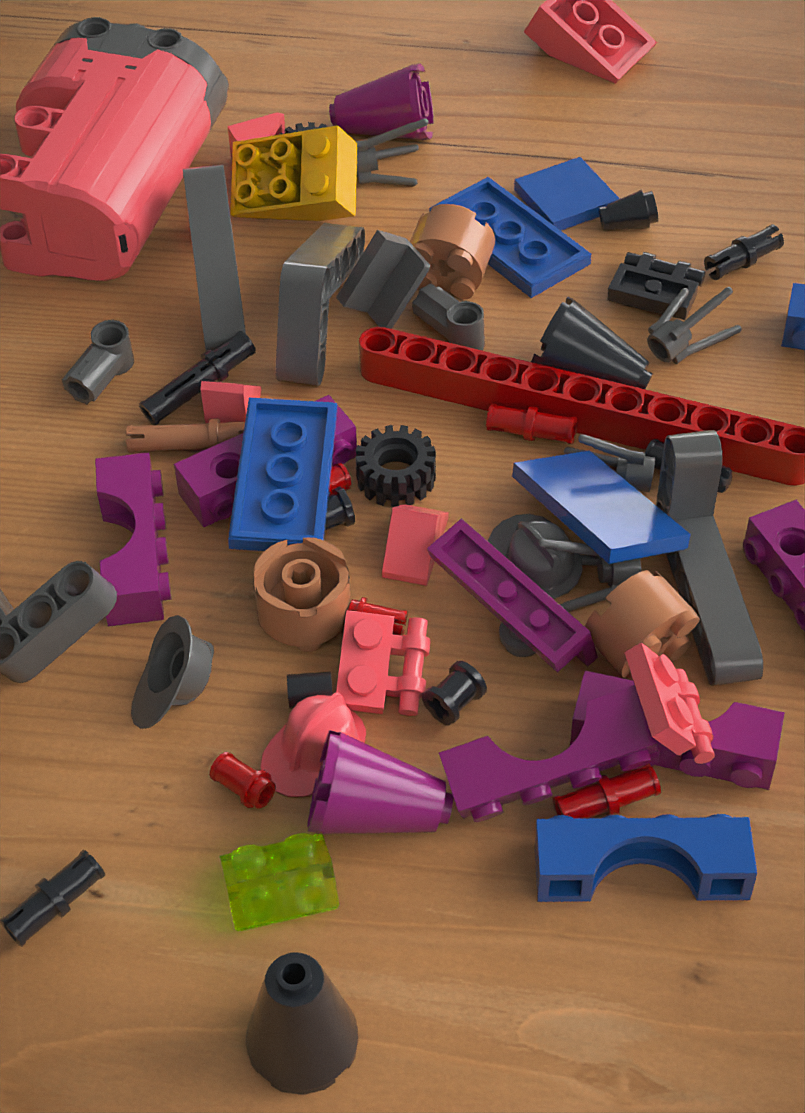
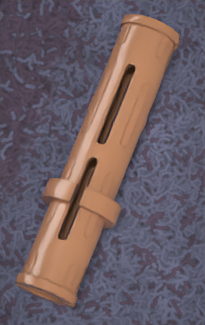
[126,418,245,453]

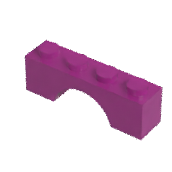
[95,452,172,627]
[570,671,785,790]
[439,685,658,822]

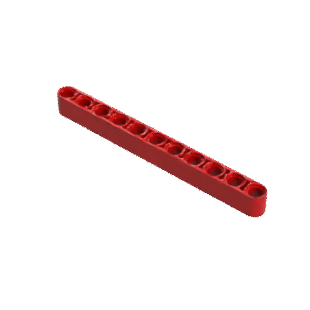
[359,327,805,486]

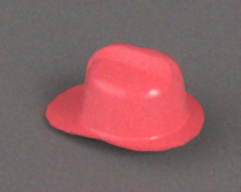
[261,692,366,797]

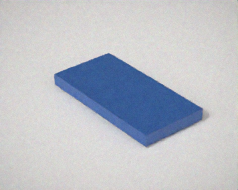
[429,177,591,298]
[228,397,337,551]
[512,450,691,564]

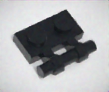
[607,252,706,320]

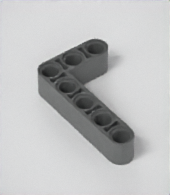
[183,164,246,351]
[276,223,365,386]
[656,430,764,686]
[0,561,117,683]

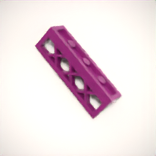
[427,518,598,673]

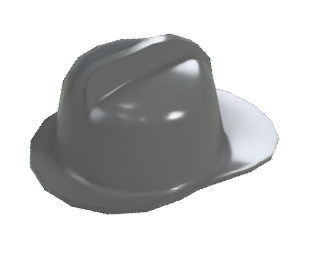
[488,514,583,599]
[131,615,214,729]

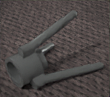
[356,119,428,186]
[647,287,742,364]
[564,434,655,492]
[538,539,641,612]

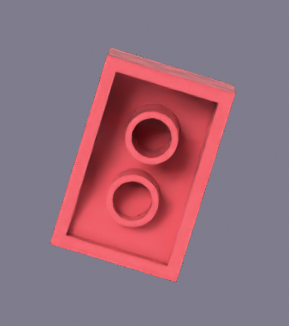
[524,0,657,84]

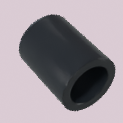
[287,671,333,709]

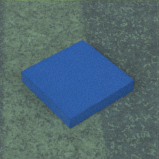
[514,157,620,230]

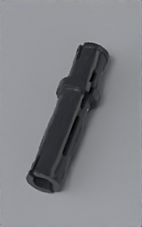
[139,331,256,425]

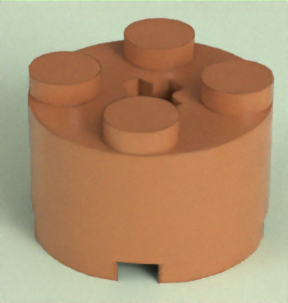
[410,204,495,299]
[253,538,351,652]
[585,570,700,681]

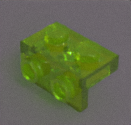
[220,833,340,931]

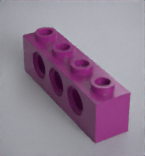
[174,395,357,528]
[743,500,805,631]

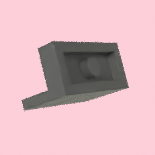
[336,230,430,329]

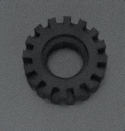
[355,425,436,507]

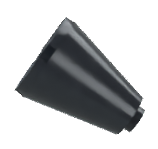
[531,297,653,389]
[246,952,359,1095]

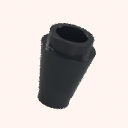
[599,190,659,231]

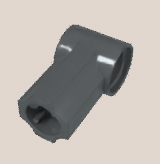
[412,283,485,351]
[62,320,134,405]

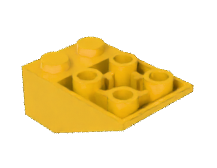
[230,125,357,221]

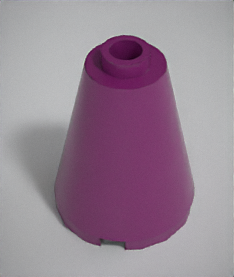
[329,63,434,140]
[307,730,454,834]

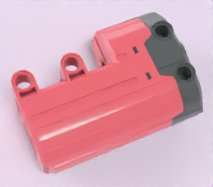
[0,17,229,281]

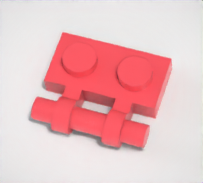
[336,610,431,716]
[624,643,715,764]

